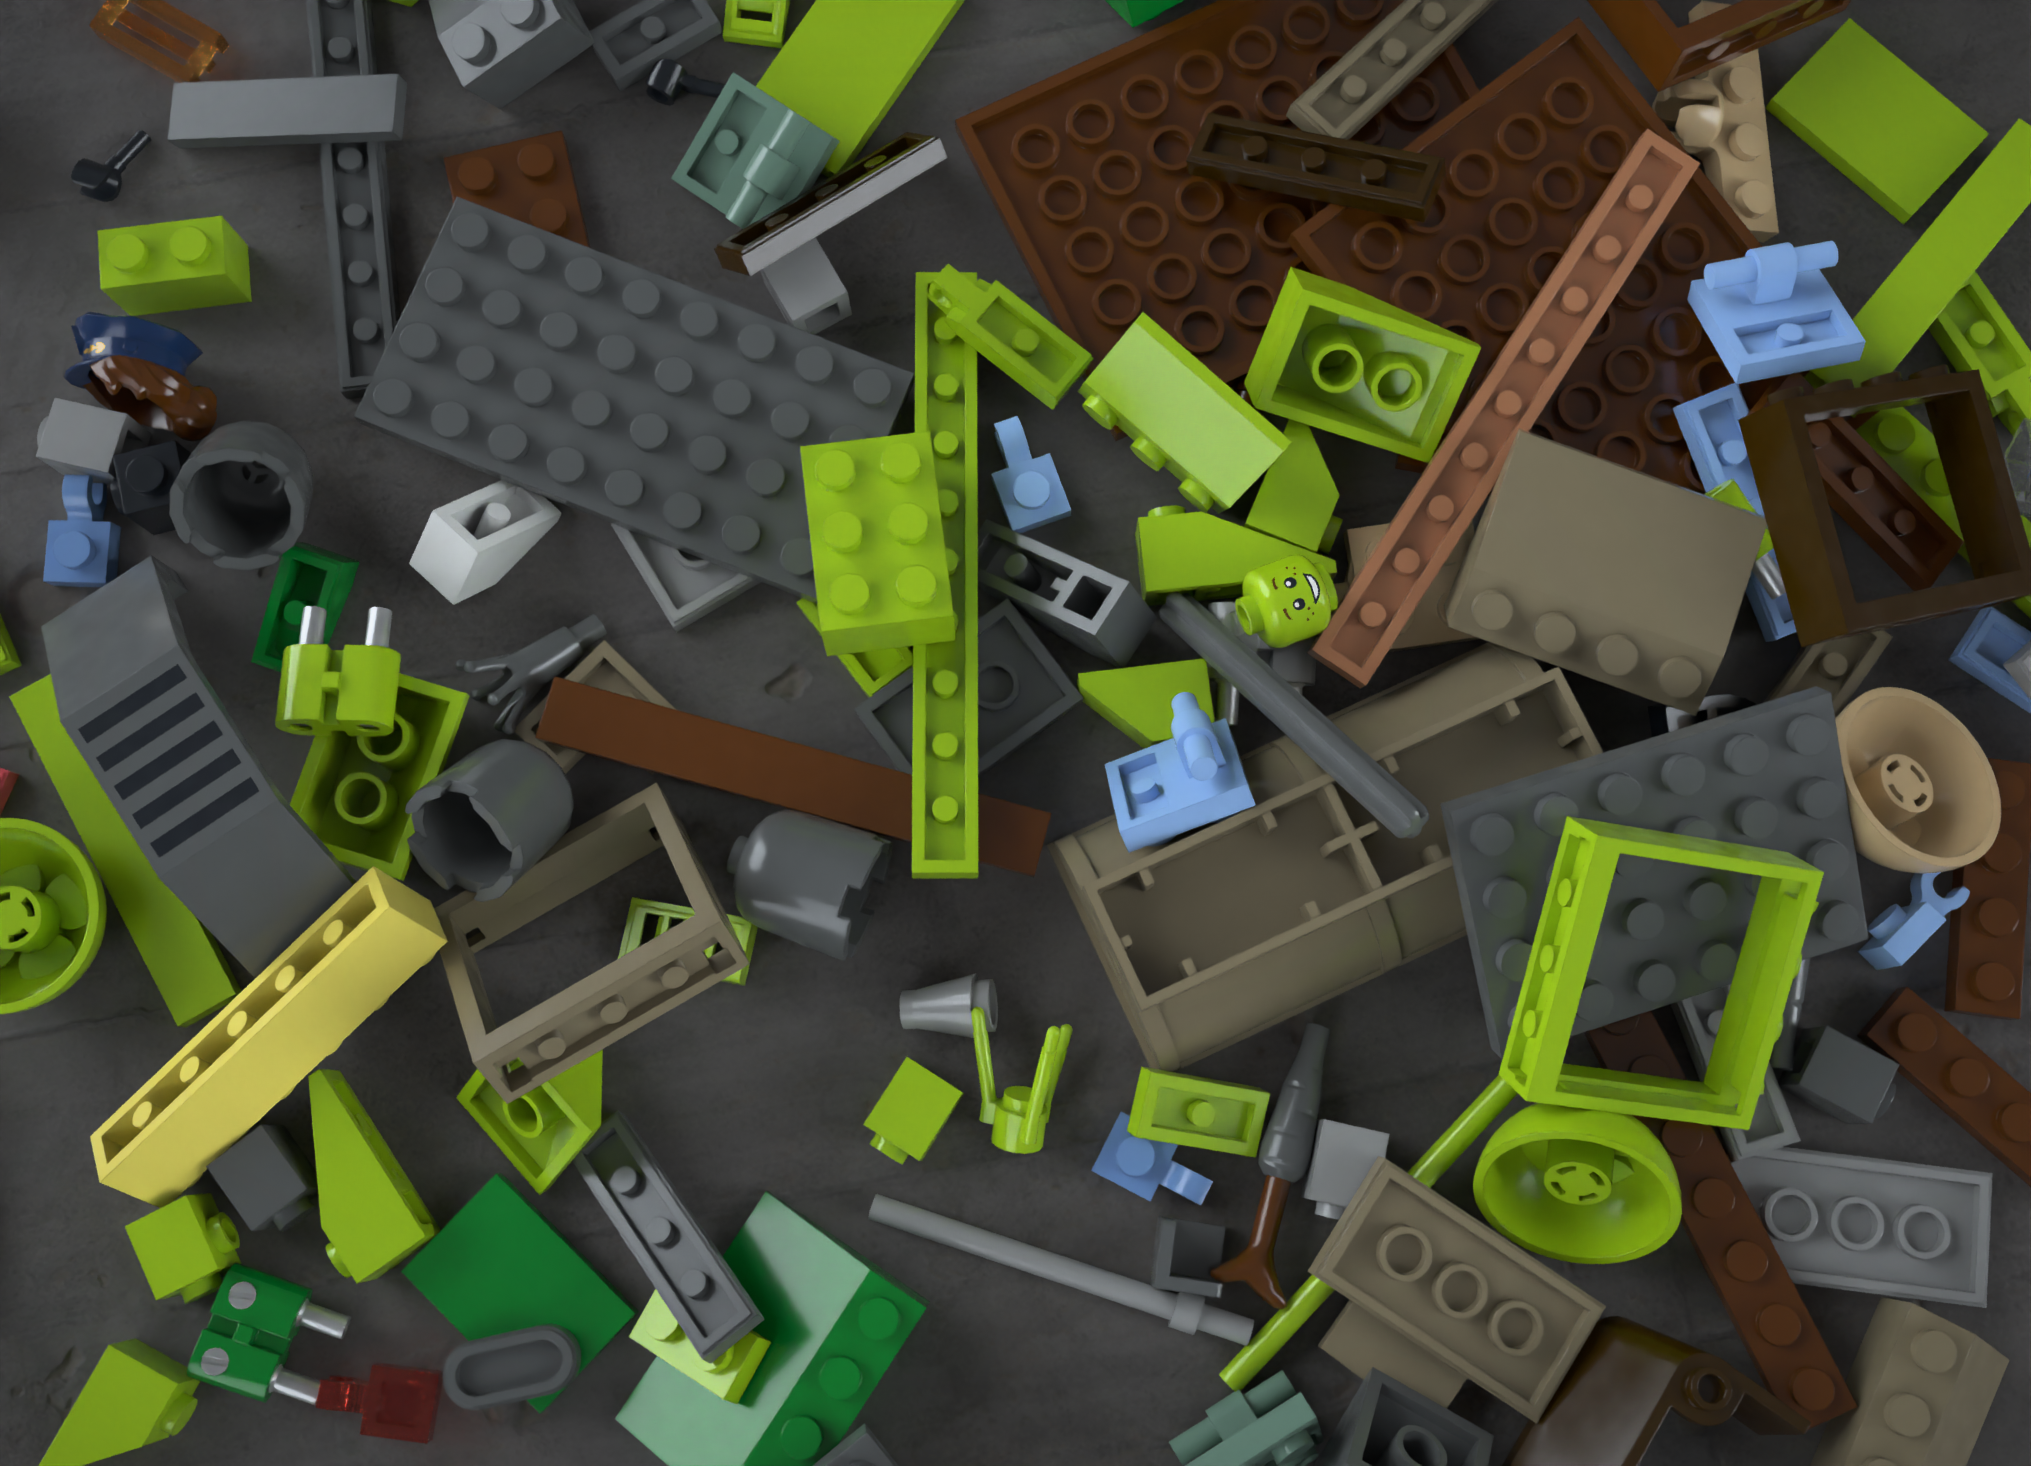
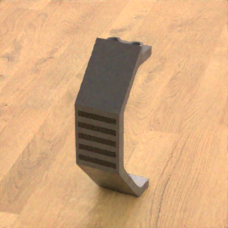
[41,555,357,978]

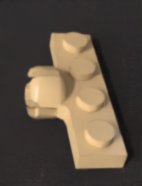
[1652,1,1779,243]

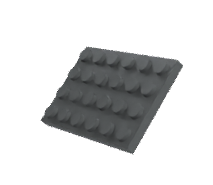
[1440,686,1869,1059]

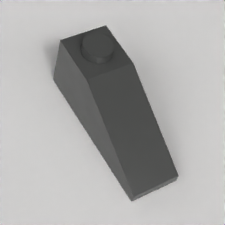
[978,519,1157,668]

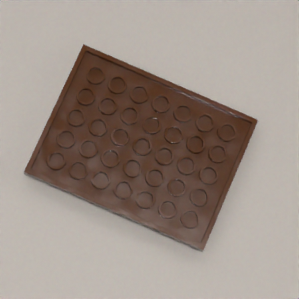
[955,0,1479,441]
[1287,16,1879,497]

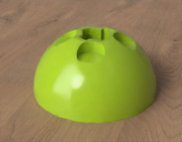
[0,818,107,1014]
[1473,1103,1682,1264]

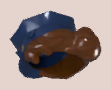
[64,312,217,441]

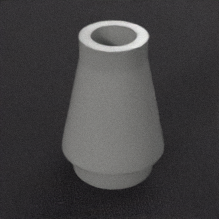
[899,973,998,1038]

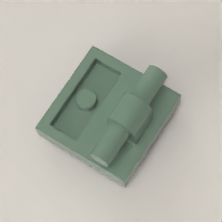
[671,72,839,229]
[1169,1370,1324,1466]

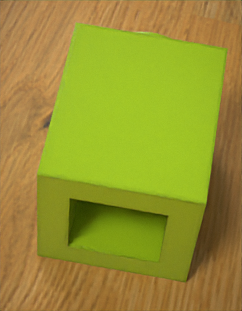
[863,1057,965,1165]

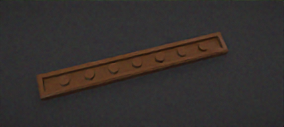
[535,676,1052,878]

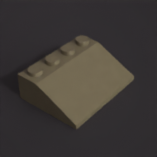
[1444,429,1767,716]

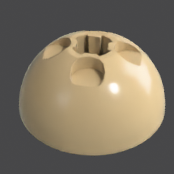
[1835,687,2001,874]

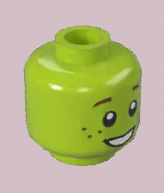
[1235,554,1338,648]

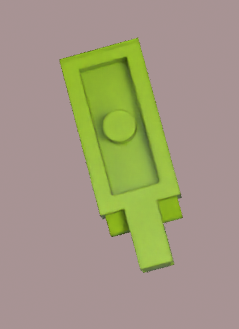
[927,264,1094,410]
[1928,271,2031,441]

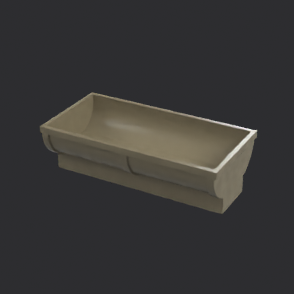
[1047,642,1603,1072]

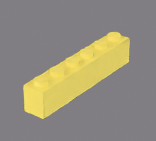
[90,866,448,1208]

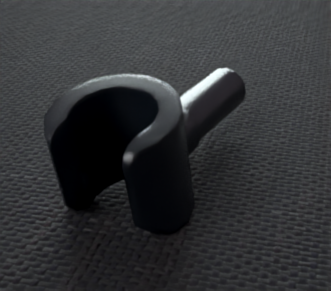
[646,58,726,106]
[71,129,151,202]

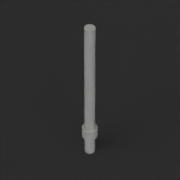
[868,1194,1254,1346]

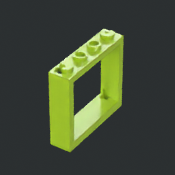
[1499,816,1824,1130]

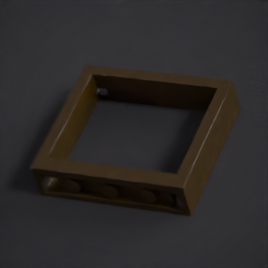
[1738,365,2031,647]

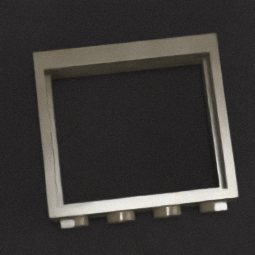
[434,782,750,1104]

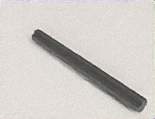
[1159,591,1429,839]

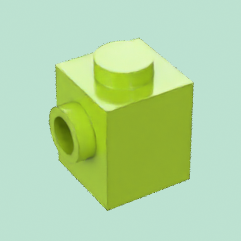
[124,1193,242,1304]

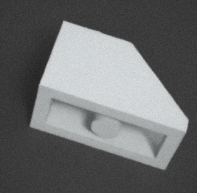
[409,480,561,605]

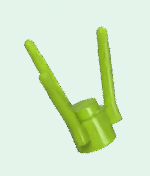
[971,1007,1073,1154]

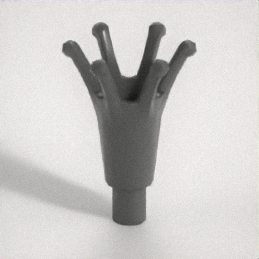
[455,614,607,735]

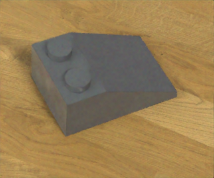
[429,0,595,110]

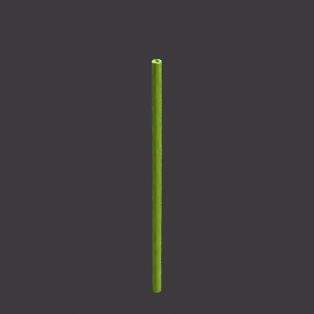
[1219,1037,1571,1392]

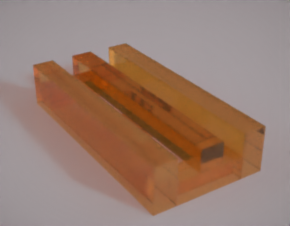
[89,0,229,83]

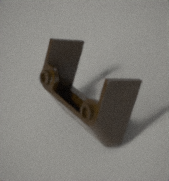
[1502,1316,1811,1466]

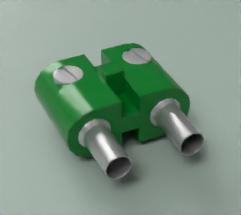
[186,1262,351,1405]

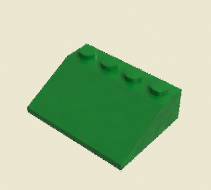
[615,1191,930,1466]

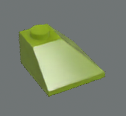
[456,1049,603,1195]

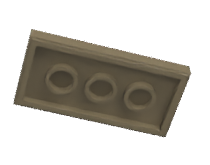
[1307,1156,1606,1424]

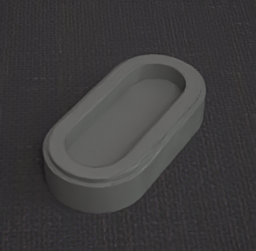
[443,1324,581,1410]

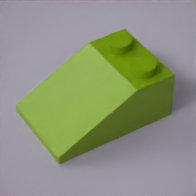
[1244,267,1481,463]

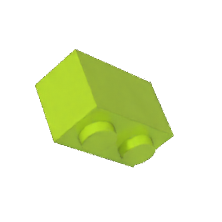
[97,215,252,316]

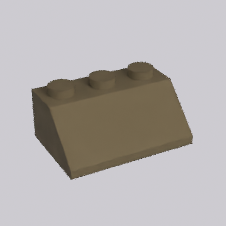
[1810,1297,2009,1466]

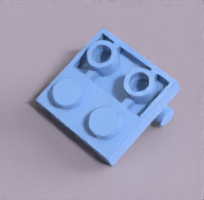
[1687,240,1866,384]
[1105,692,1256,853]

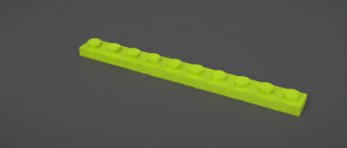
[912,272,978,879]

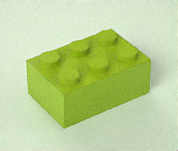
[800,431,956,656]

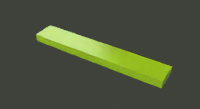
[1805,118,2031,418]
[9,674,242,1028]

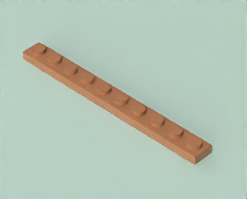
[1307,129,1700,688]

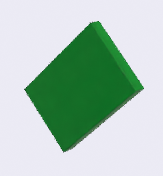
[401,1173,639,1414]

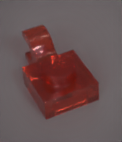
[316,1362,443,1444]

